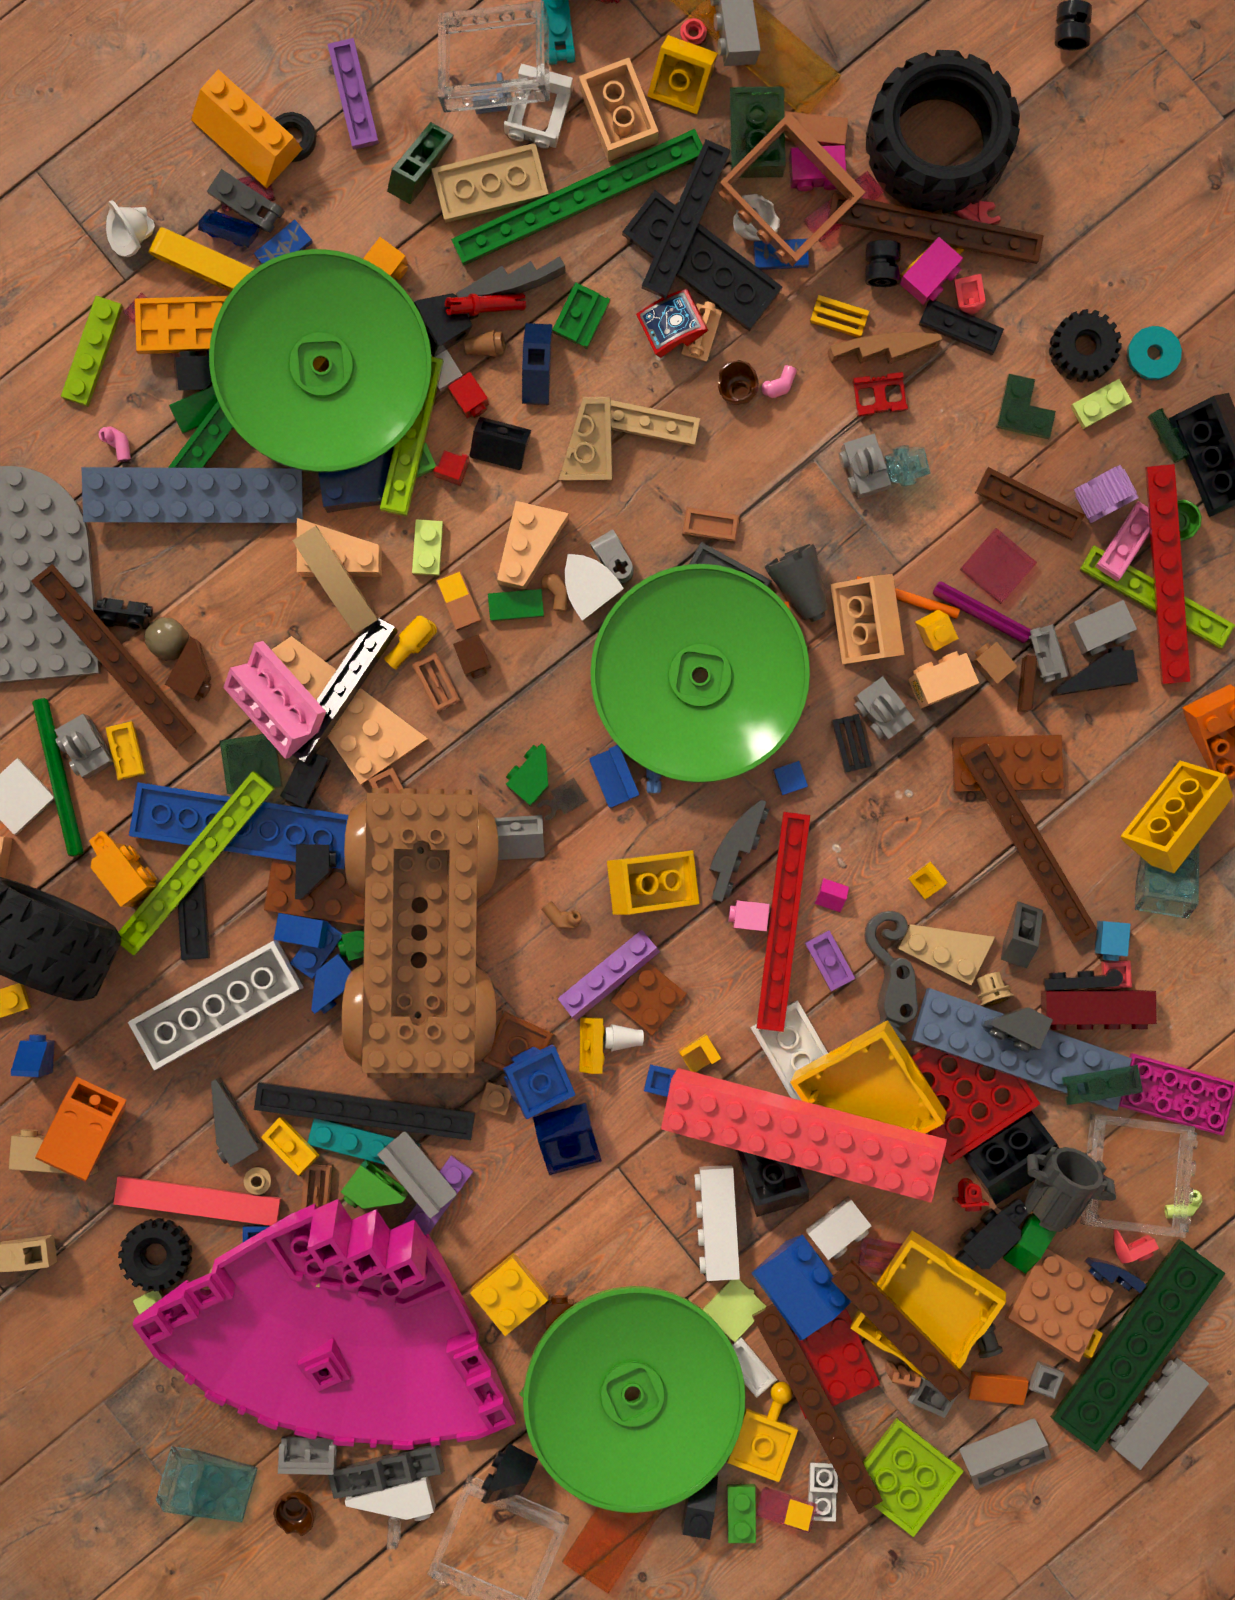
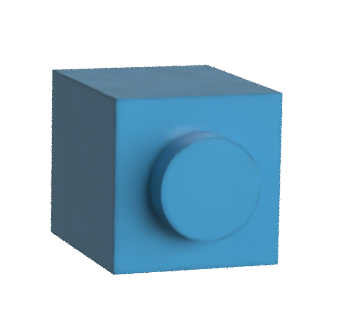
[1095,921,1131,961]

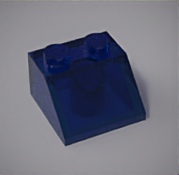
[533,1103,602,1175]

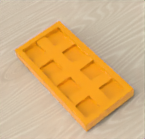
[135,296,227,354]

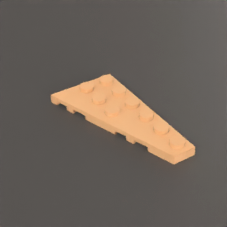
[272,636,429,785]

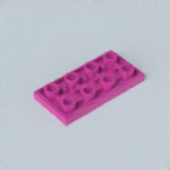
[1119,1053,1235,1136]

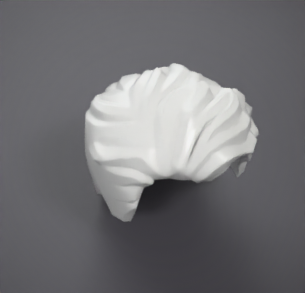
[733,194,780,241]

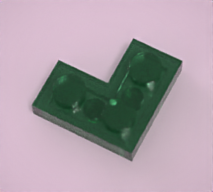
[996,374,1056,439]

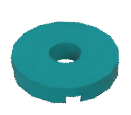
[1126,326,1182,381]

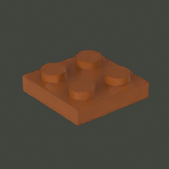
[610,962,687,1036]

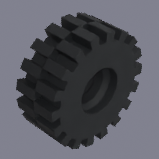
[1049,309,1122,382]
[118,1218,192,1292]

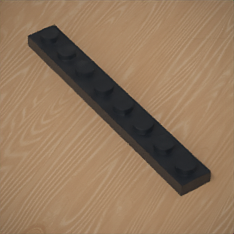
[254,1082,475,1140]

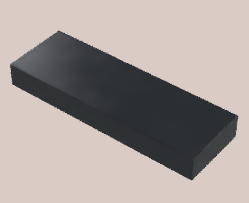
[919,299,1004,355]
[178,877,210,960]

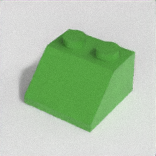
[341,1160,409,1209]

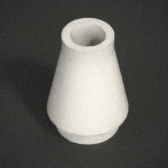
[603,1024,644,1052]

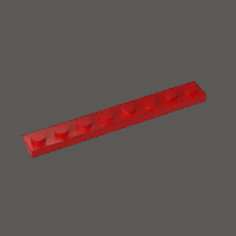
[1145,464,1190,684]
[756,812,810,1032]

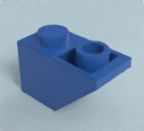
[311,953,354,1014]

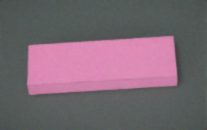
[1095,501,1150,582]

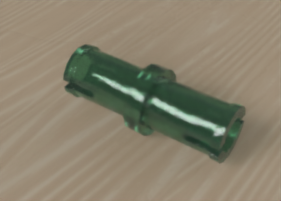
[1147,408,1190,463]

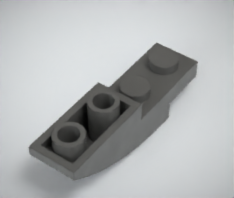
[709,800,769,902]

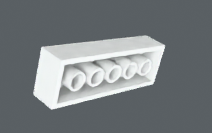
[128,940,304,1070]

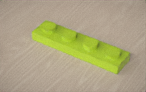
[61,296,123,407]

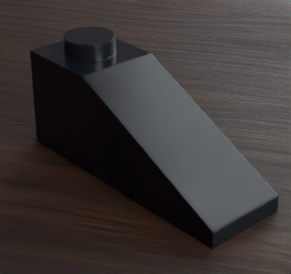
[1052,646,1138,696]

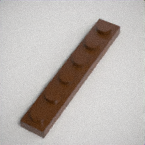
[831,1259,970,1402]

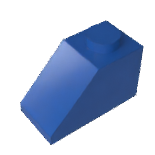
[11,1034,55,1077]

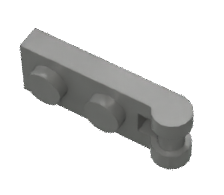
[207,169,285,234]

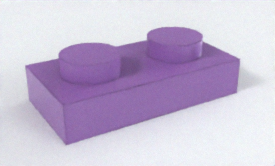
[805,930,855,991]

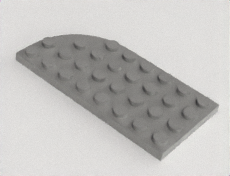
[0,466,101,683]

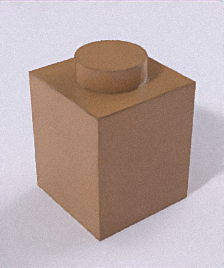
[972,642,1018,687]

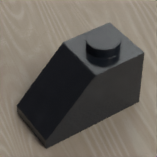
[295,844,337,900]
[681,1475,718,1540]

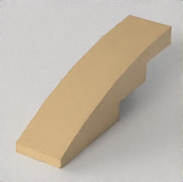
[292,526,378,634]

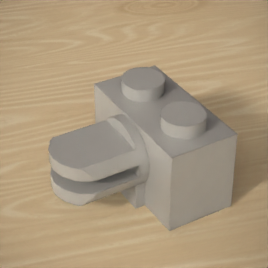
[839,433,891,499]
[854,676,915,741]
[55,714,114,779]

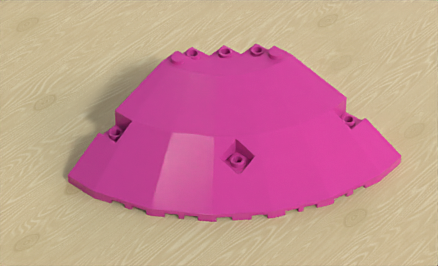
[132,1199,516,1450]

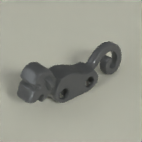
[864,911,918,1042]

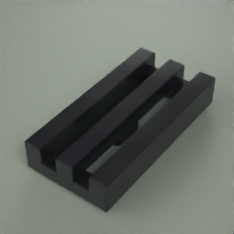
[832,714,872,773]

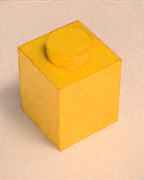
[915,610,959,651]

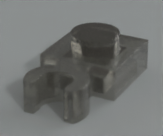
[537,778,588,821]

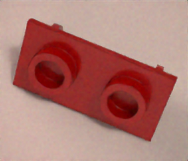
[952,1178,989,1212]

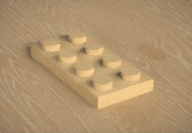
[431,143,549,223]

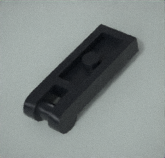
[1044,969,1123,990]

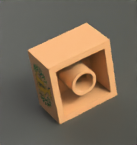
[908,651,979,709]

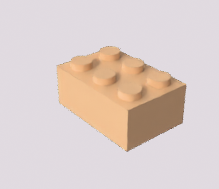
[579,58,659,162]

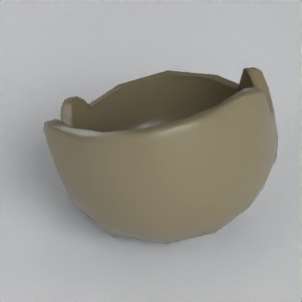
[144,617,189,660]

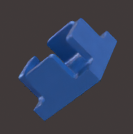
[503,1044,576,1119]

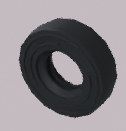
[275,112,316,162]

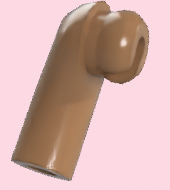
[541,901,582,929]

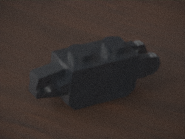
[955,1198,1028,1269]

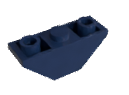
[522,323,552,405]

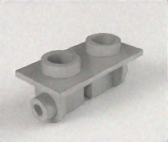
[1029,624,1068,684]

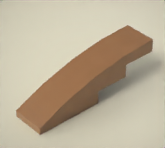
[827,332,942,364]

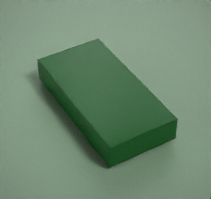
[488,589,544,622]

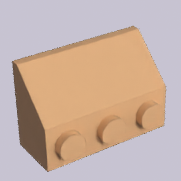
[830,574,905,664]

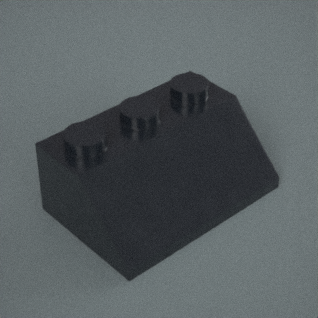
[963,1111,1059,1205]

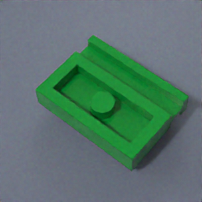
[552,282,611,349]

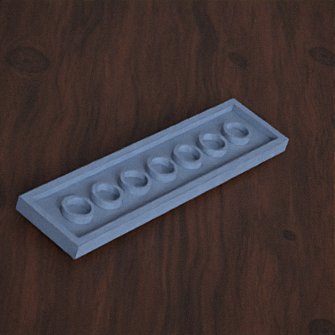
[81,467,303,523]
[911,988,1132,1111]

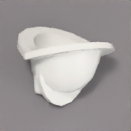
[106,200,155,257]

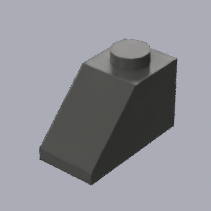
[1001,901,1043,968]

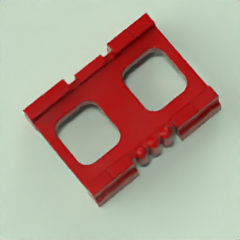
[852,372,908,417]

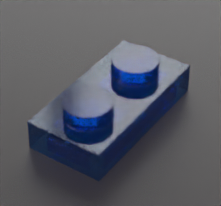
[198,209,259,248]

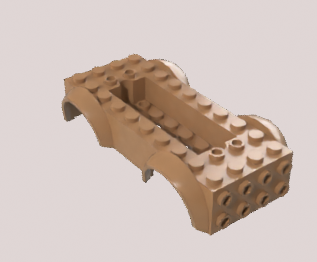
[342,788,499,1078]

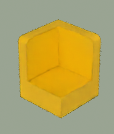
[678,1034,721,1072]

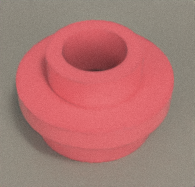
[680,18,707,46]

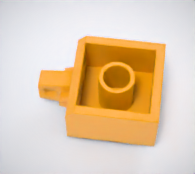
[89,831,157,907]

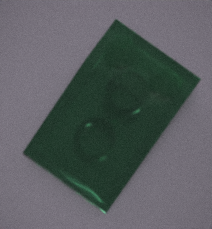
[729,87,786,178]

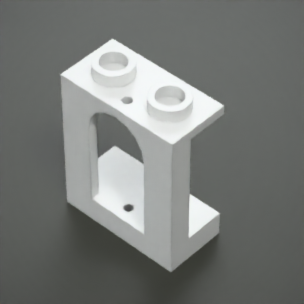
[504,64,573,149]

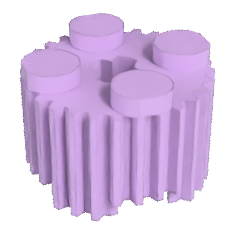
[1074,465,1139,523]

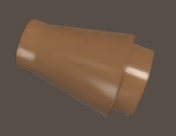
[464,330,505,357]

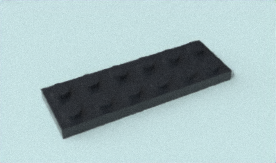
[622,190,783,332]

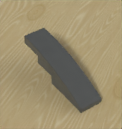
[456,256,566,297]
[328,1445,445,1499]

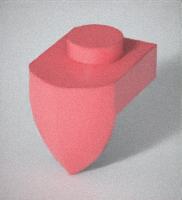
[954,274,986,314]
[1114,1229,1159,1264]

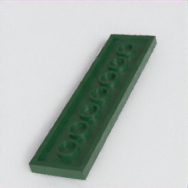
[1050,1239,1226,1452]

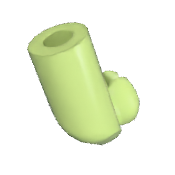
[1164,1189,1202,1219]

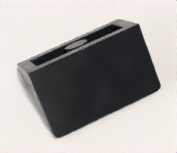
[469,417,531,470]

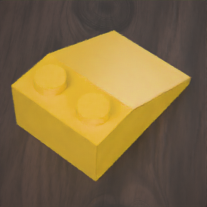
[607,850,699,915]

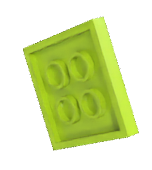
[863,1418,964,1537]

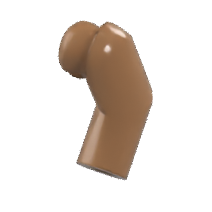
[541,573,568,611]

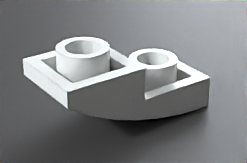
[808,1463,838,1522]

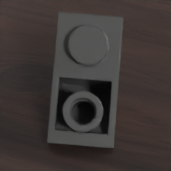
[983,1007,1053,1053]

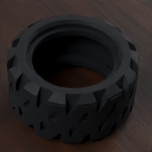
[866,50,1020,213]
[0,877,122,1001]

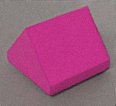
[814,878,849,912]

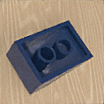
[318,447,394,513]

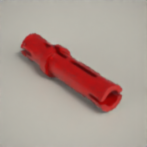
[445,293,526,316]

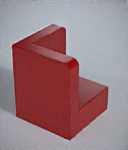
[433,450,470,486]

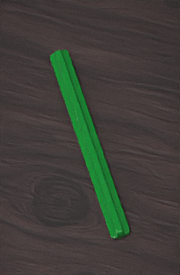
[32,698,83,857]

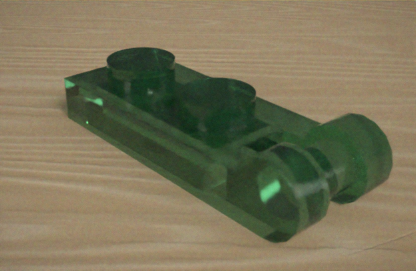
[1062,1065,1143,1105]

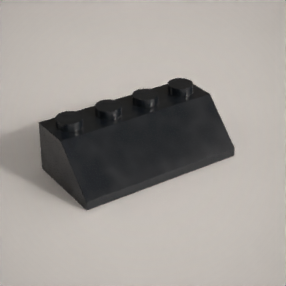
[1169,393,1235,517]

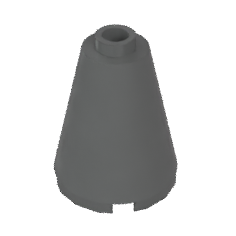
[764,544,828,622]

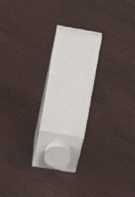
[345,1477,436,1521]

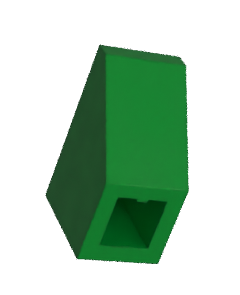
[506,743,549,807]

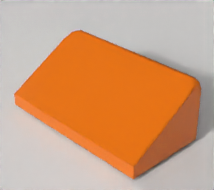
[968,1371,1029,1405]

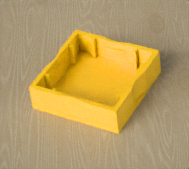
[790,1020,947,1134]
[850,1230,1006,1381]

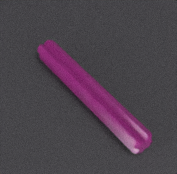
[933,581,1031,643]

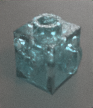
[885,445,930,486]

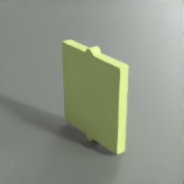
[703,1279,767,1342]

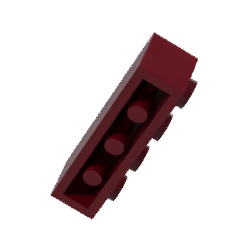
[1041,990,1157,1030]

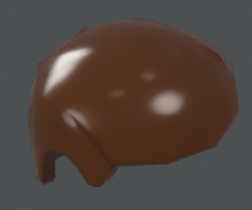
[718,360,759,405]
[273,1492,316,1536]

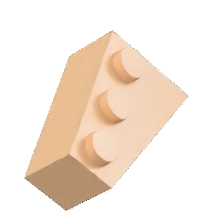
[497,501,569,590]
[297,518,382,577]

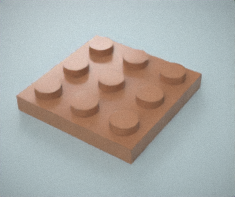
[1004,1248,1114,1363]

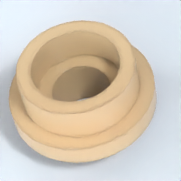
[244,1167,272,1195]

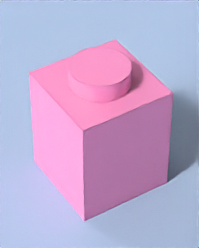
[728,900,770,931]

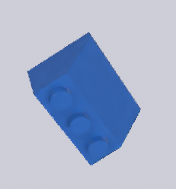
[751,1234,852,1340]

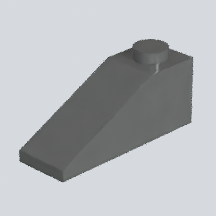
[211,1077,263,1167]

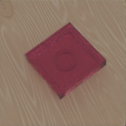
[960,528,1037,604]

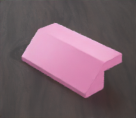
[223,641,326,759]

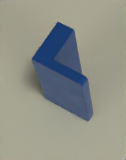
[589,745,639,808]

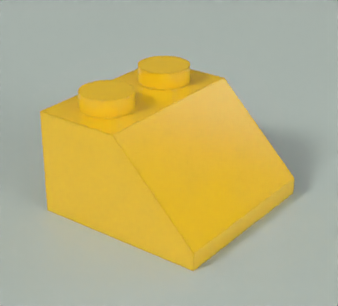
[647,35,718,114]

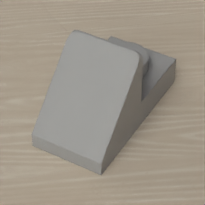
[907,1375,958,1418]

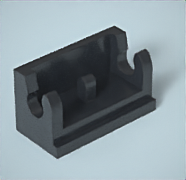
[280,753,331,809]

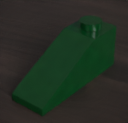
[387,122,454,204]

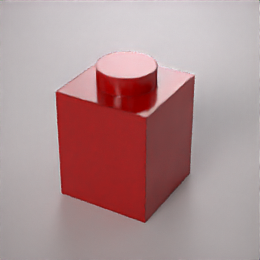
[447,372,489,419]

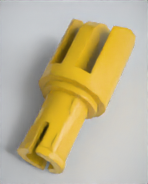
[384,616,437,670]

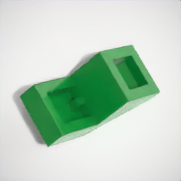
[1003,1213,1057,1274]

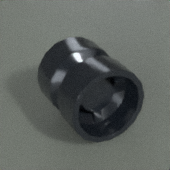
[1055,0,1092,51]
[865,240,901,287]

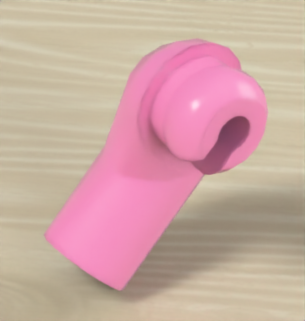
[761,365,797,398]
[99,426,131,462]

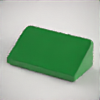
[169,386,218,434]

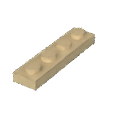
[611,400,700,447]

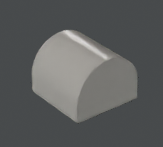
[1028,1361,1065,1399]

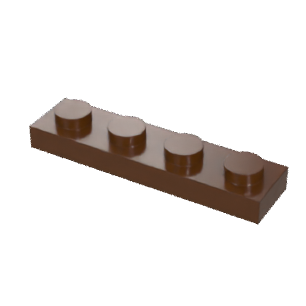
[975,467,1085,540]

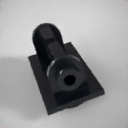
[93,597,153,630]

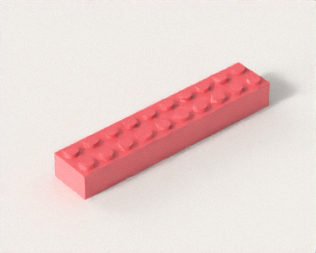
[661,1068,947,1203]

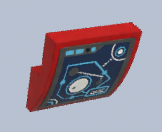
[636,289,709,358]

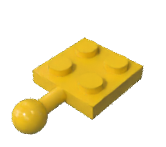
[727,1382,798,1482]

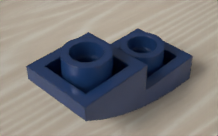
[1085,1257,1147,1293]

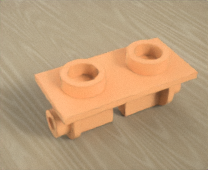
[681,302,722,362]

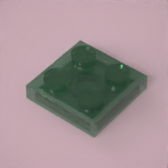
[220,734,283,795]

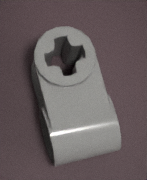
[589,529,634,583]

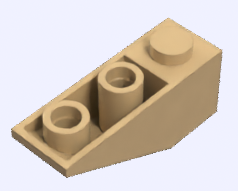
[0,1235,57,1272]

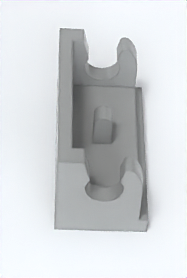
[278,1436,337,1475]

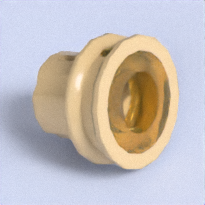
[977,972,1014,1007]

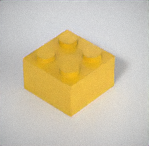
[470,1253,549,1336]

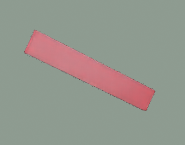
[113,1176,281,1226]

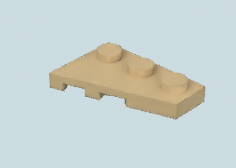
[559,397,613,480]
[897,924,995,985]

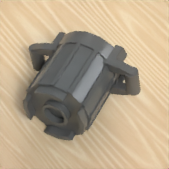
[1025,1147,1116,1232]

